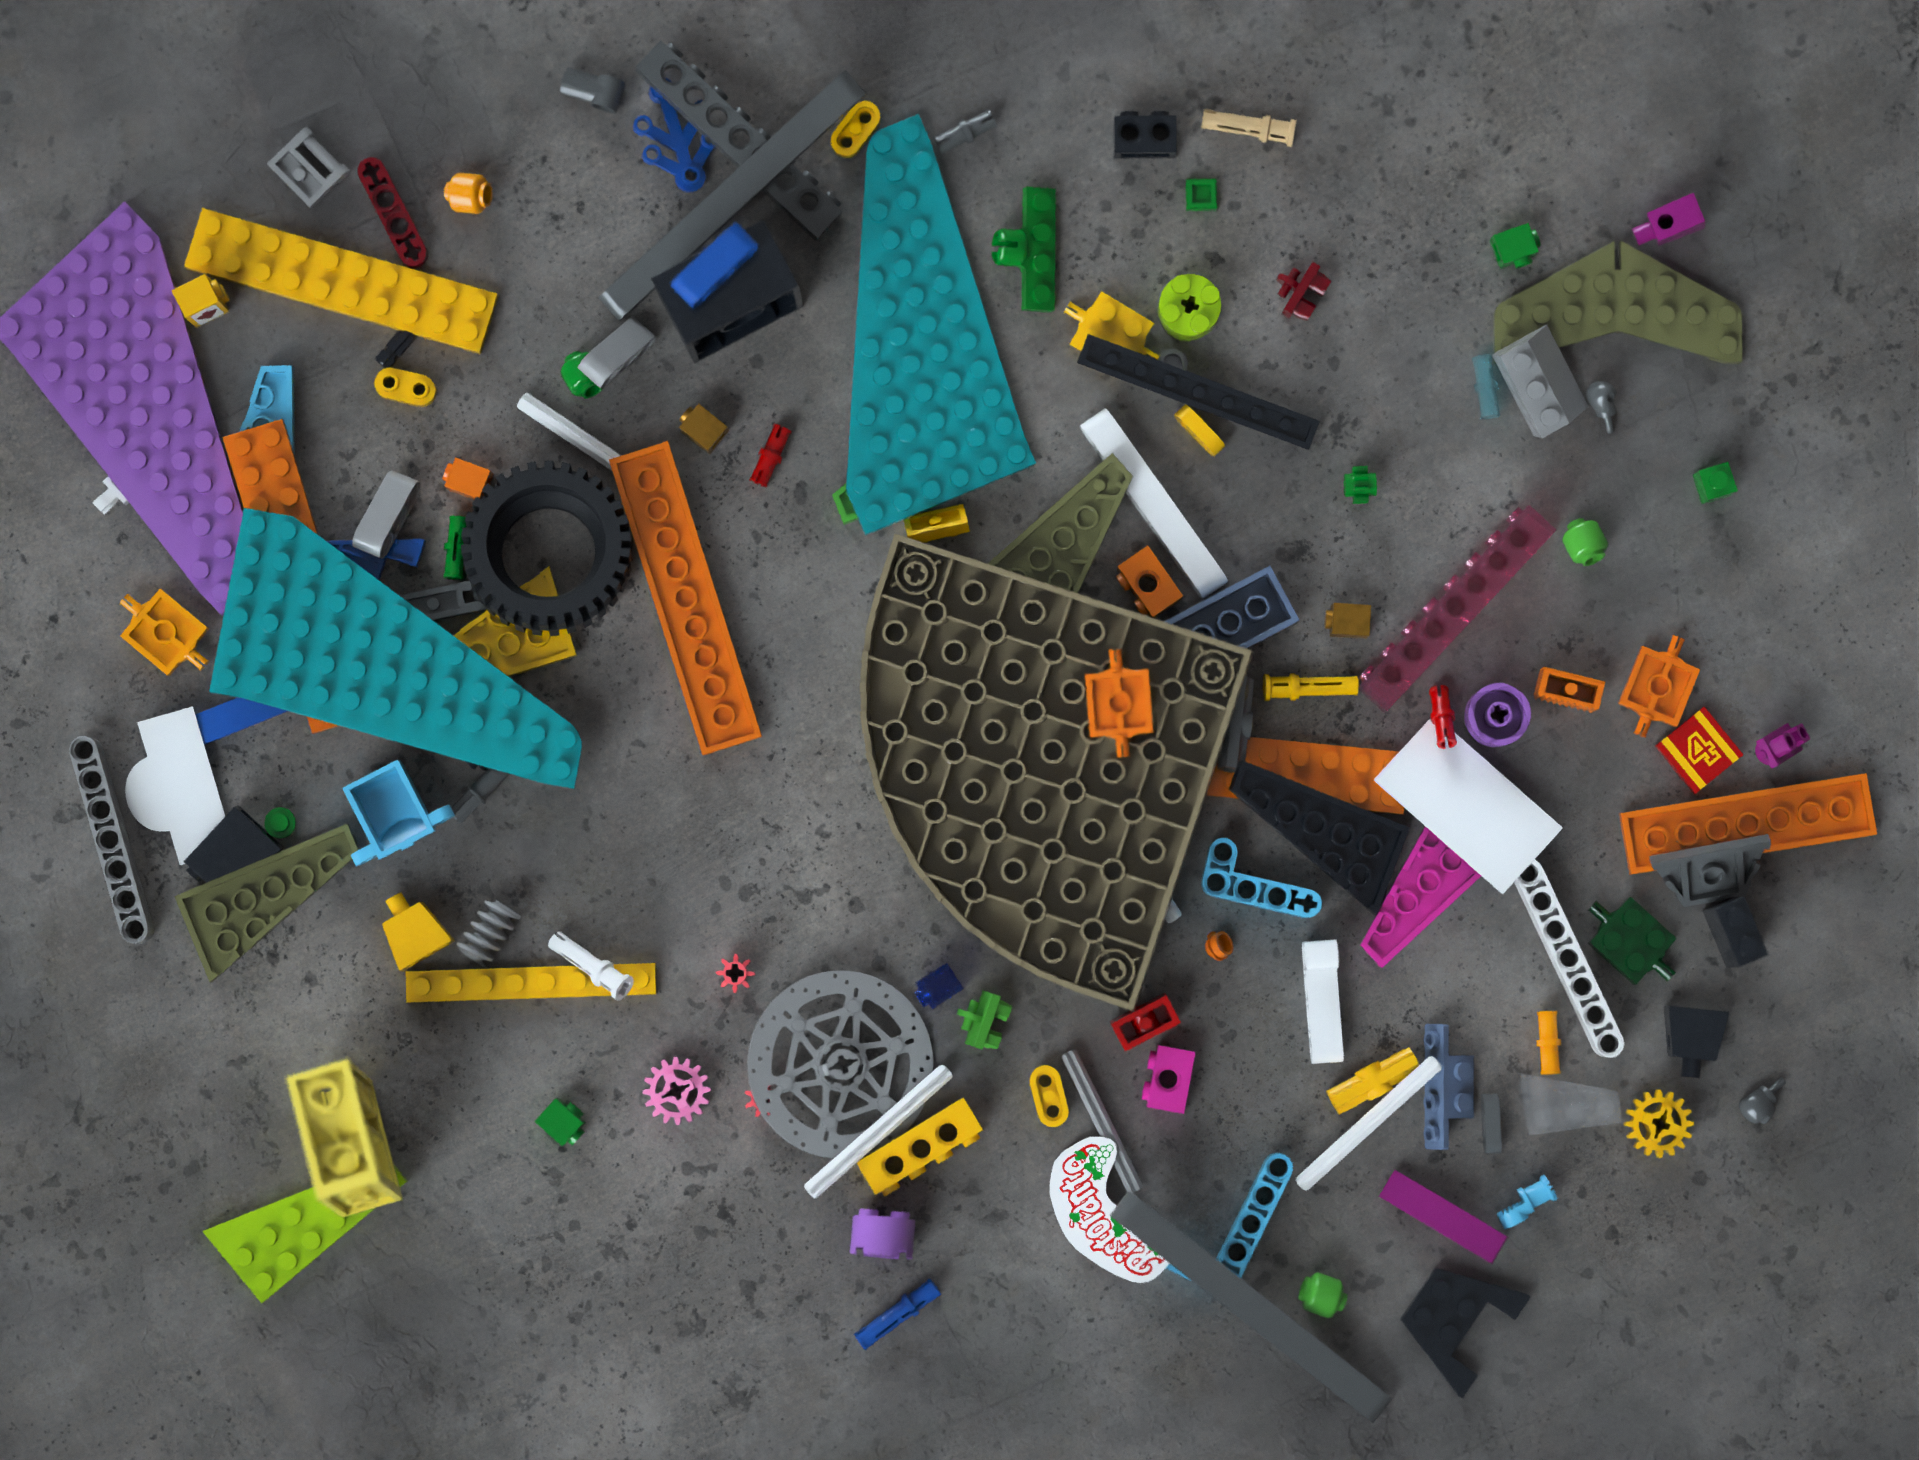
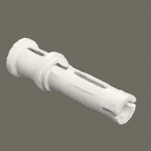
[548,931,634,1001]

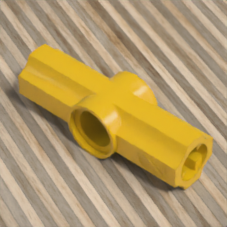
[1326,1047,1419,1115]

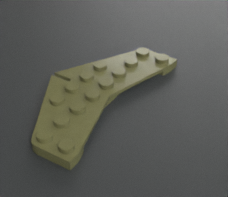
[1493,241,1742,364]

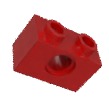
[1109,993,1181,1052]

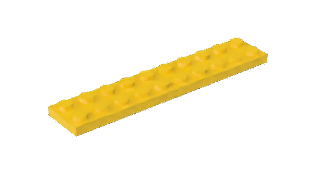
[184,208,498,354]

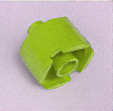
[1158,274,1221,341]

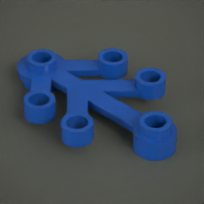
[633,78,716,192]

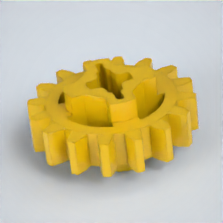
[1624,1090,1694,1158]

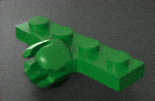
[991,186,1056,313]

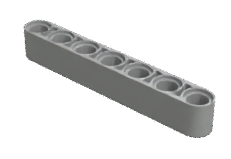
[69,736,154,944]

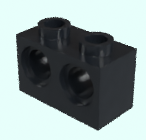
[1113,111,1177,159]

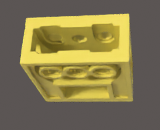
[286,1059,403,1218]

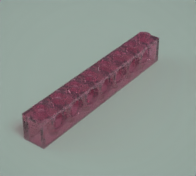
[1358,505,1556,713]

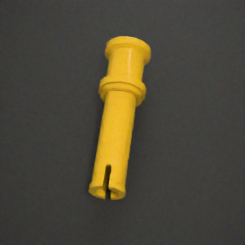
[1263,673,1359,702]

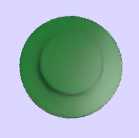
[264,807,296,838]

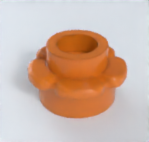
[1205,931,1233,961]

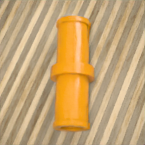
[1536,1011,1562,1075]

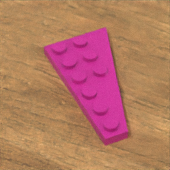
[1360,826,1481,968]

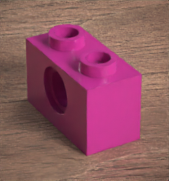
[1141,1045,1195,1114]

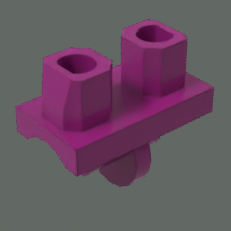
[1755,723,1810,769]

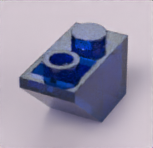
[914,963,964,1009]

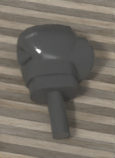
[1586,380,1617,434]
[1739,1077,1786,1124]

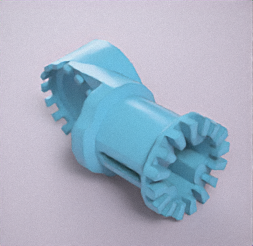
[1496,1175,1558,1229]

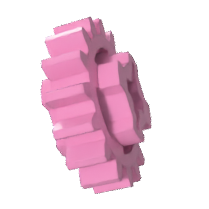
[643,1057,711,1125]

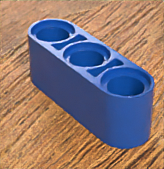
[670,222,759,309]

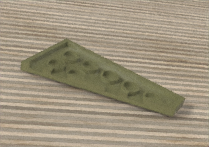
[174,824,360,983]

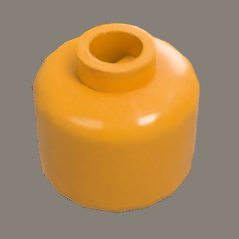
[444,173,493,214]

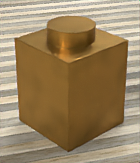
[679,404,729,455]
[1325,603,1371,639]

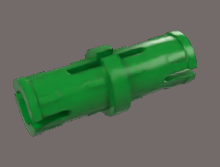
[443,516,467,580]

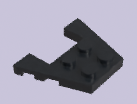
[1400,1268,1531,1399]

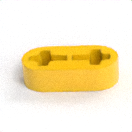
[1174,404,1225,457]

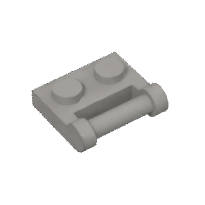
[267,127,351,209]

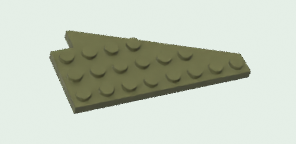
[988,453,1133,593]

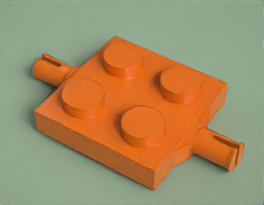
[1618,635,1700,738]
[1085,649,1154,757]

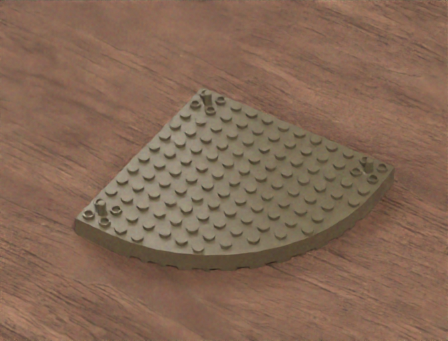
[860,534,1254,1011]

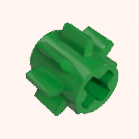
[1344,466,1377,504]

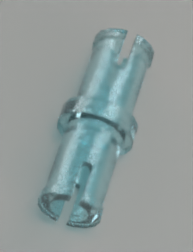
[1472,354,1501,420]

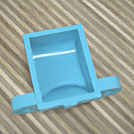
[342,759,455,866]

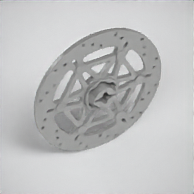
[747,970,933,1158]

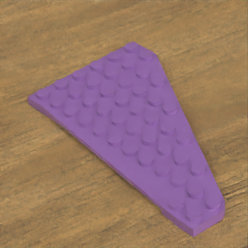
[0,201,243,616]

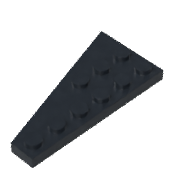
[1229,760,1410,915]

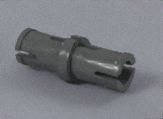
[934,109,997,154]

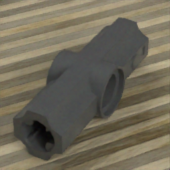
[1217,677,1254,773]

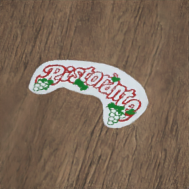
[1050,1137,1169,1283]

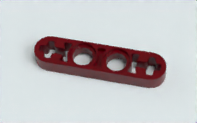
[357,157,428,269]

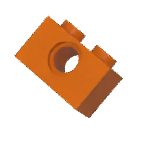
[1115,545,1183,618]

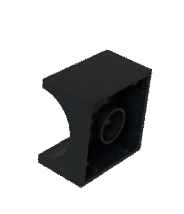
[651,220,803,364]

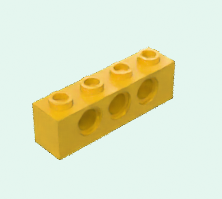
[856,1097,983,1197]

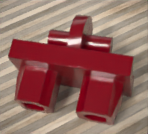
[1276,262,1331,321]

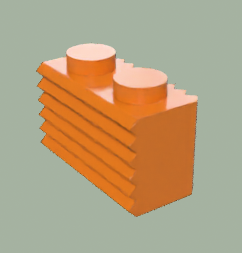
[1533,667,1605,713]

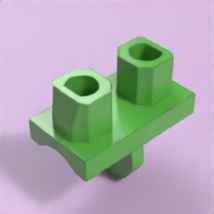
[956,990,1012,1050]

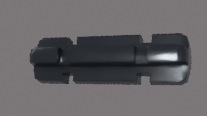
[375,330,415,368]

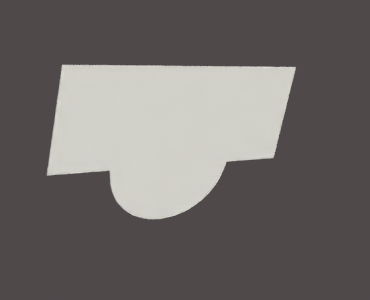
[125,706,225,865]

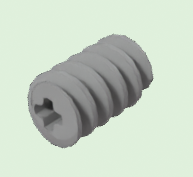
[456,899,522,968]

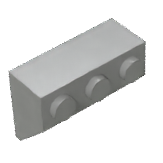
[1492,325,1589,438]

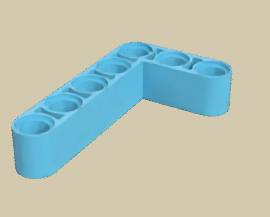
[1166,1153,1293,1282]

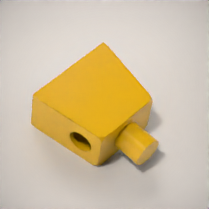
[382,892,455,971]

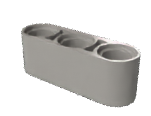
[577,316,656,389]
[352,470,421,559]

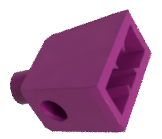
[1632,193,1705,246]

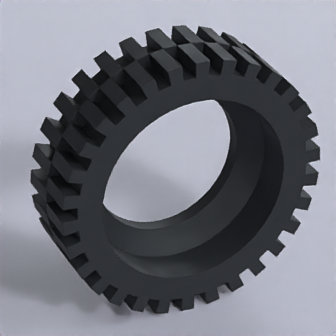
[461,461,633,636]

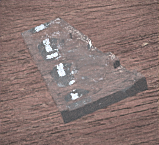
[1519,1073,1622,1136]

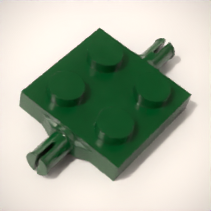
[1588,896,1677,985]

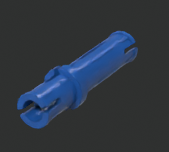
[854,1278,942,1350]

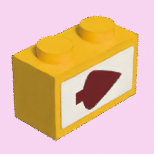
[171,274,230,328]

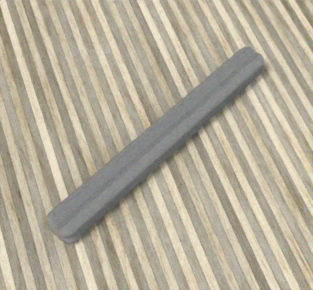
[1062,1049,1143,1193]

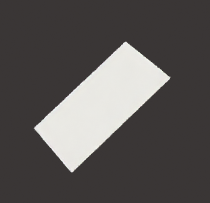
[1374,719,1562,894]

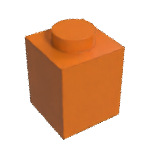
[442,457,494,500]

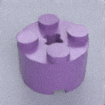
[1464,683,1531,748]
[850,1209,916,1259]

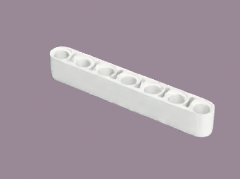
[1080,408,1228,599]
[1514,860,1624,1058]

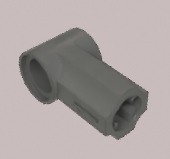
[560,67,626,113]

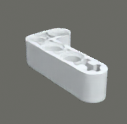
[1302,940,1344,1064]

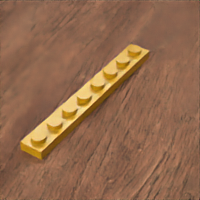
[406,963,657,1003]

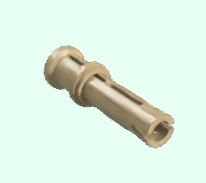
[1201,109,1296,147]

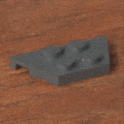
[1649,834,1771,907]

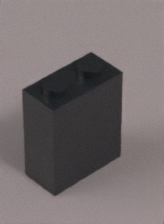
[1702,897,1769,968]

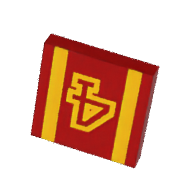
[1655,707,1744,794]

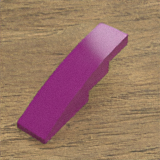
[1379,1169,1508,1264]

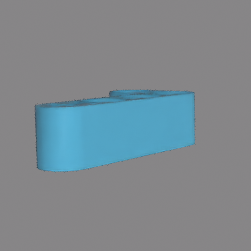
[1201,838,1322,918]

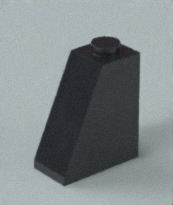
[184,805,284,883]

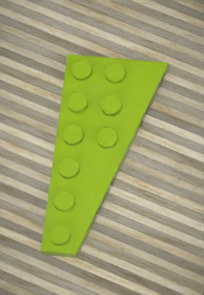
[202,1165,408,1303]

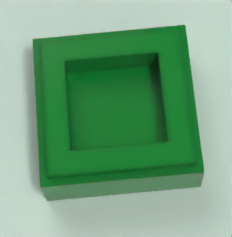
[1185,178,1217,211]

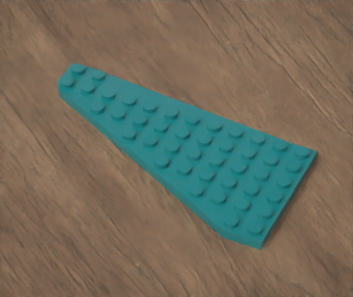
[846,114,1036,536]
[209,508,582,789]

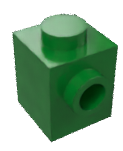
[1490,223,1541,269]
[534,1098,586,1147]

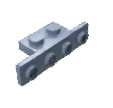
[1423,1024,1474,1150]

